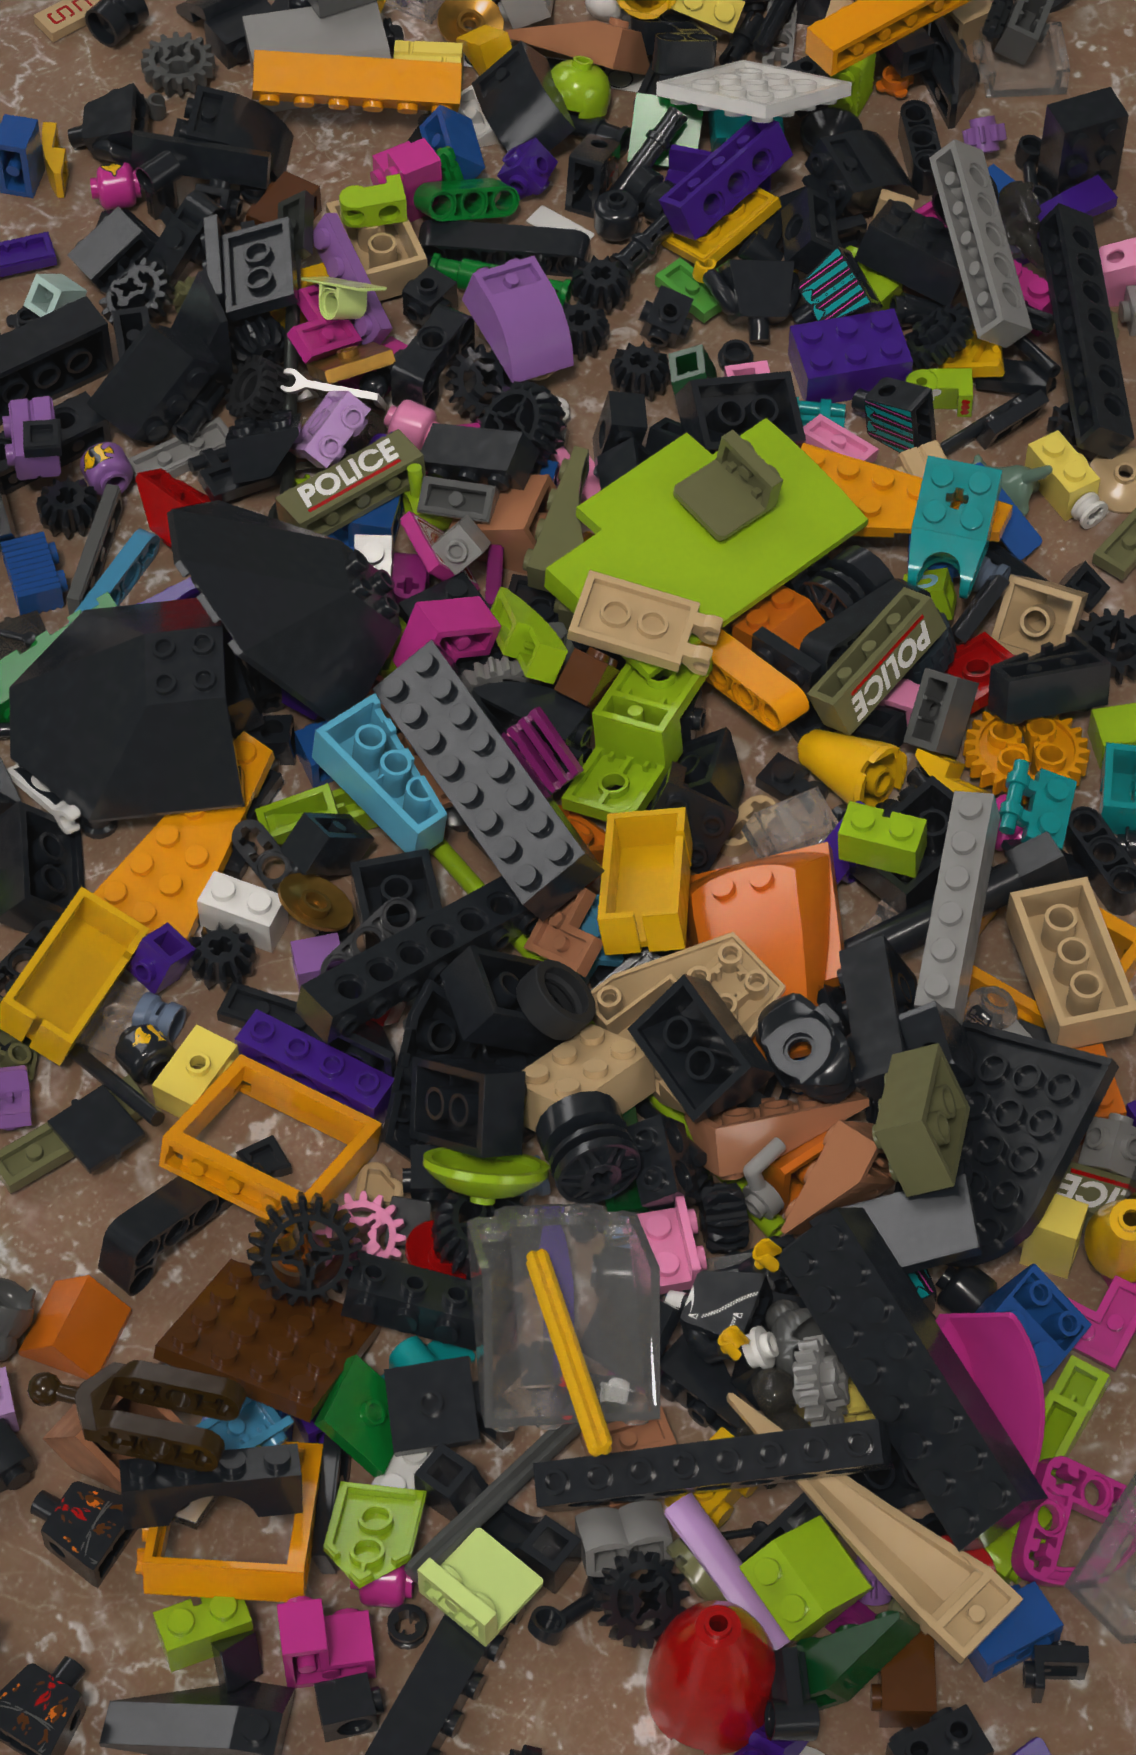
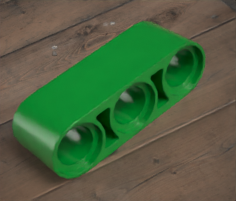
[413,178,520,222]

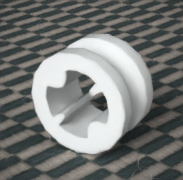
[1071,492,1108,529]

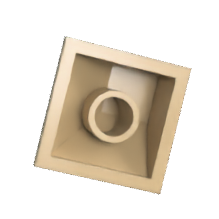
[991,574,1089,657]

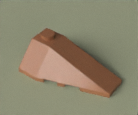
[505,17,649,75]
[684,1091,870,1180]

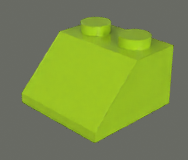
[739,1515,873,1641]

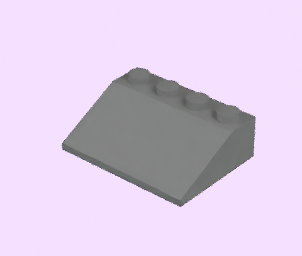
[242,1,391,112]

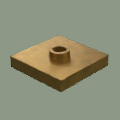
[306,342,396,384]

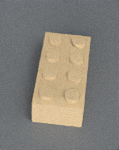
[1005,877,1136,1048]

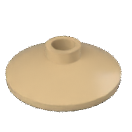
[1089,447,1136,514]

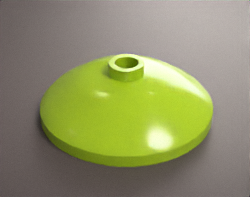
[423,1147,549,1205]

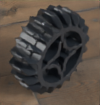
[476,380,567,474]
[246,1191,363,1307]
[431,1192,543,1288]

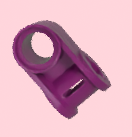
[392,553,431,614]

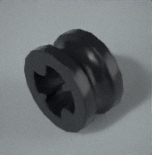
[387,1604,428,1650]

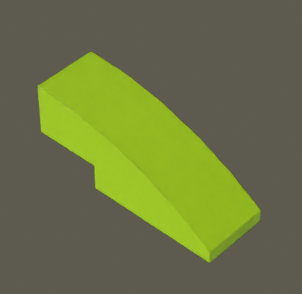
[490,587,568,684]
[255,783,379,844]
[1038,1355,1111,1477]

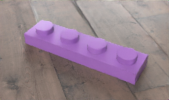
[313,213,393,345]

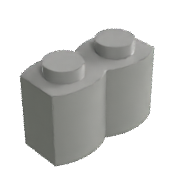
[575,1500,673,1577]

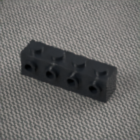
[341,1251,523,1357]

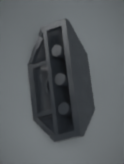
[919,16,980,129]

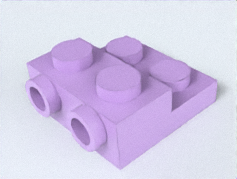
[289,391,371,468]

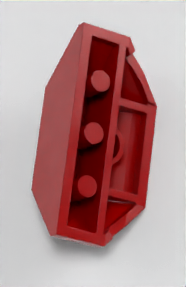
[136,468,211,548]

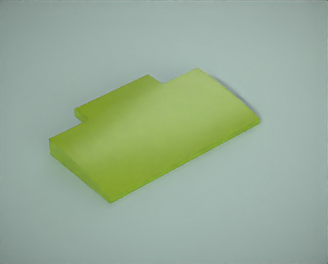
[544,418,868,680]

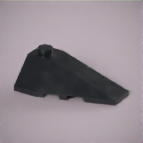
[99,1681,296,1755]

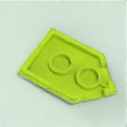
[323,1481,427,1589]

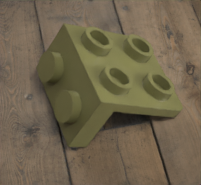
[673,430,783,541]

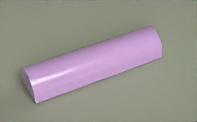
[664,1493,795,1650]

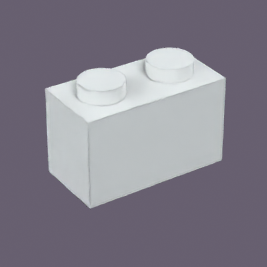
[197,871,289,953]

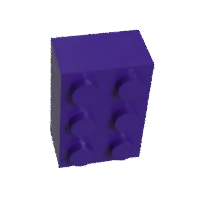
[788,308,913,403]

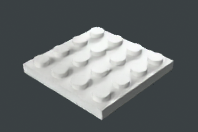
[656,60,852,123]

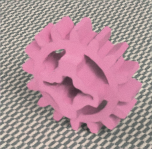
[315,1191,407,1280]

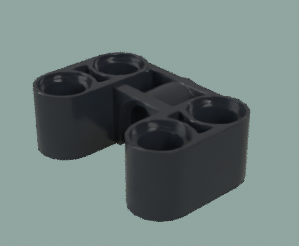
[629,14,718,75]
[391,304,475,410]

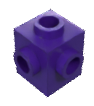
[497,137,558,200]

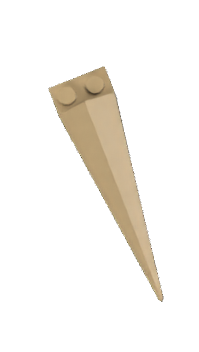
[726,1393,1023,1665]

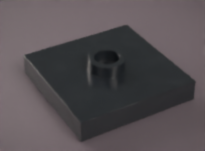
[384,1356,481,1457]

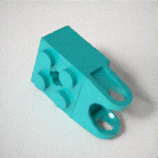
[908,456,1002,599]

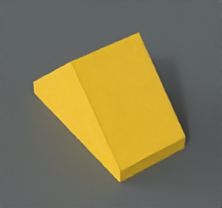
[456,25,512,76]

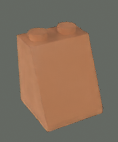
[449,474,557,575]
[42,1395,184,1492]

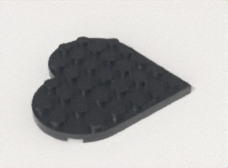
[865,1022,1119,1267]

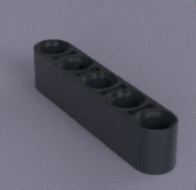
[418,219,590,277]

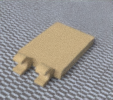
[567,570,723,676]

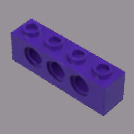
[659,119,793,241]
[235,1009,394,1125]

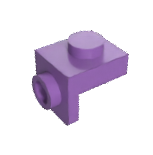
[0,1065,32,1130]

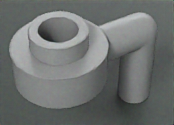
[742,1137,787,1219]

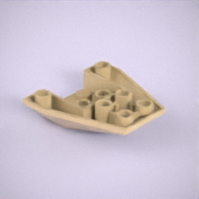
[591,932,786,1113]

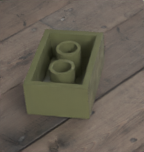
[872,1043,970,1197]

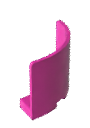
[935,1312,1045,1475]

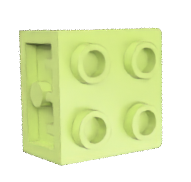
[417,1528,543,1647]

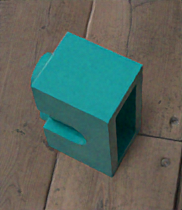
[1099,742,1136,834]

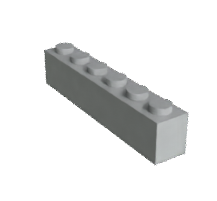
[914,791,1000,1025]

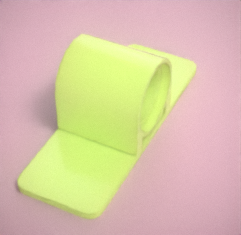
[301,276,387,320]

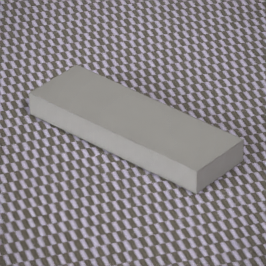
[128,417,229,485]

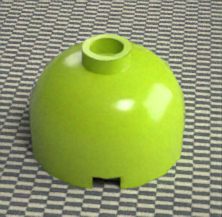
[551,56,611,119]

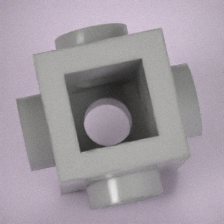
[1078,1113,1136,1178]

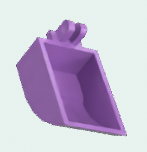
[462,256,574,383]

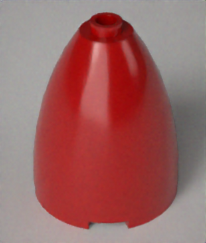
[646,1600,776,1755]

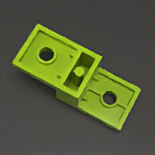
[561,657,713,822]

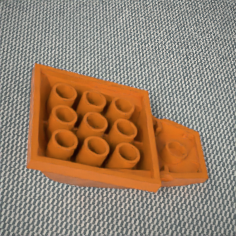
[685,842,845,1062]

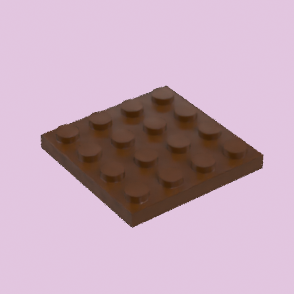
[153,1259,381,1423]

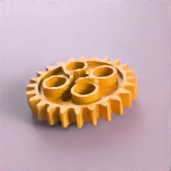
[963,711,1090,804]

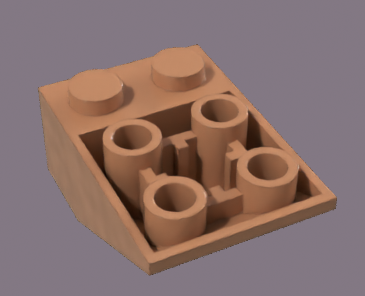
[780,1120,895,1235]

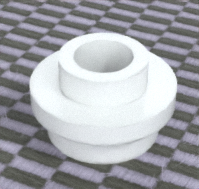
[742,1326,779,1370]

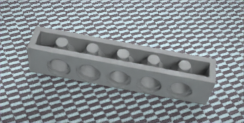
[929,139,1032,348]

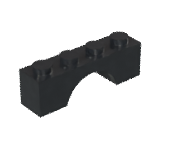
[119,1443,303,1530]
[414,1443,581,1594]

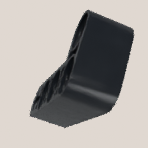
[799,578,931,679]
[98,1176,233,1296]

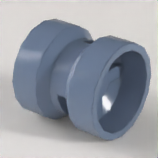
[132,992,187,1043]

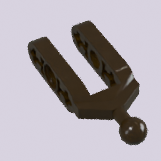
[27,1360,247,1472]

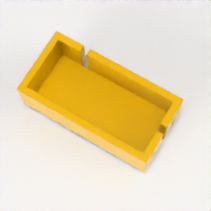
[597,807,693,955]
[0,886,150,1066]

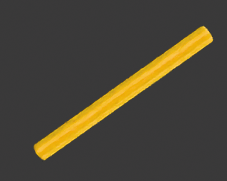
[526,1248,613,1457]

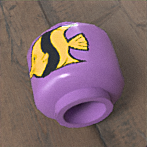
[80,442,133,496]

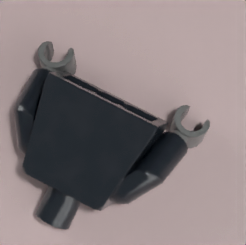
[68,83,166,169]

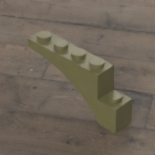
[523,446,589,631]

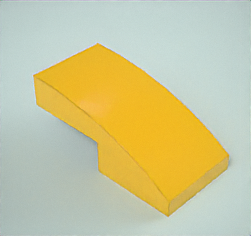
[42,122,69,198]
[915,748,991,793]

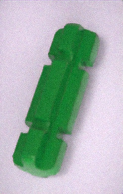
[435,146,470,205]

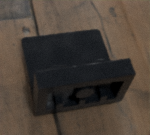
[647,761,739,874]

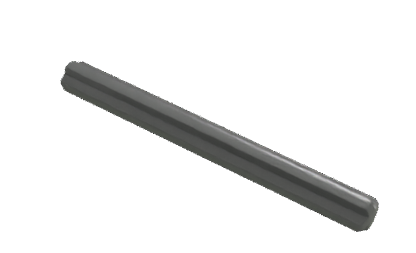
[404,1407,582,1583]

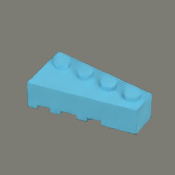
[312,693,448,853]

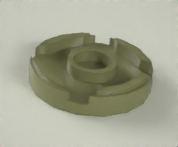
[666,1538,728,1602]

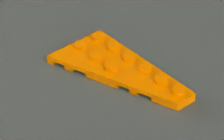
[801,443,1013,542]
[93,731,275,941]

